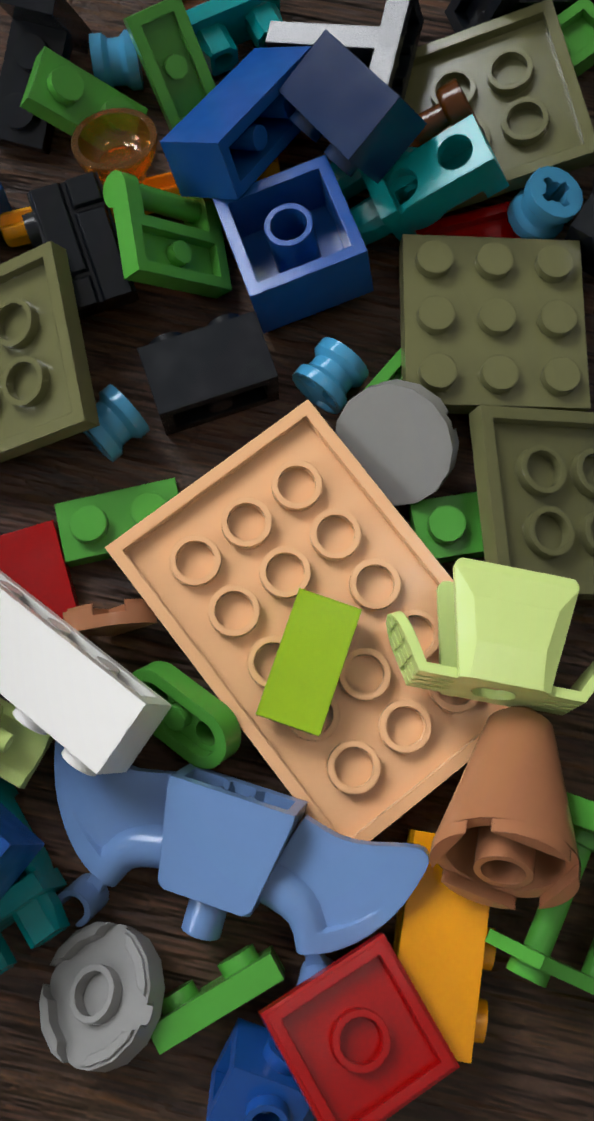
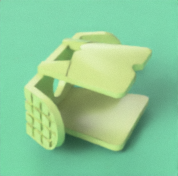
[386,557,594,715]

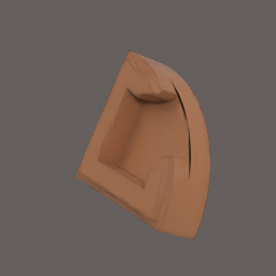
[63,599,157,637]

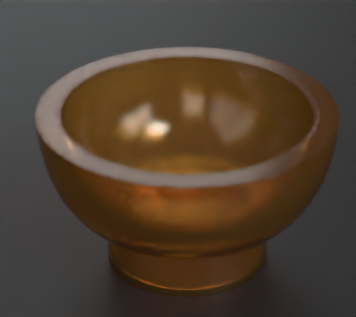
[71,108,158,185]

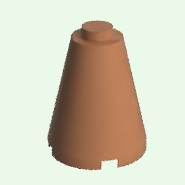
[429,706,581,910]

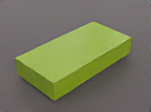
[256,588,362,737]

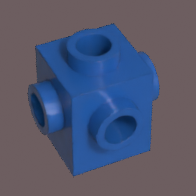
[206,1017,315,1121]

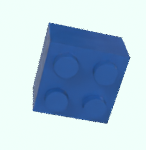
[213,155,374,334]

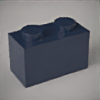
[278,29,427,184]

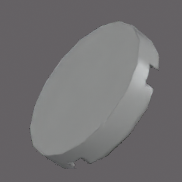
[335,379,459,506]
[39,921,165,1073]

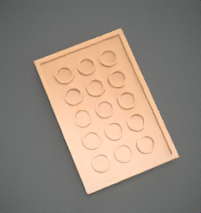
[105,399,508,841]

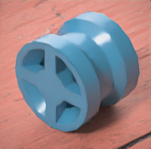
[89,29,144,91]
[507,166,583,239]
[292,337,369,414]
[83,384,150,462]

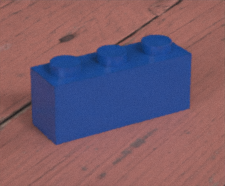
[160,46,312,200]

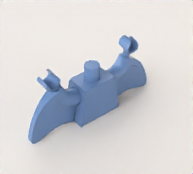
[54,741,430,986]

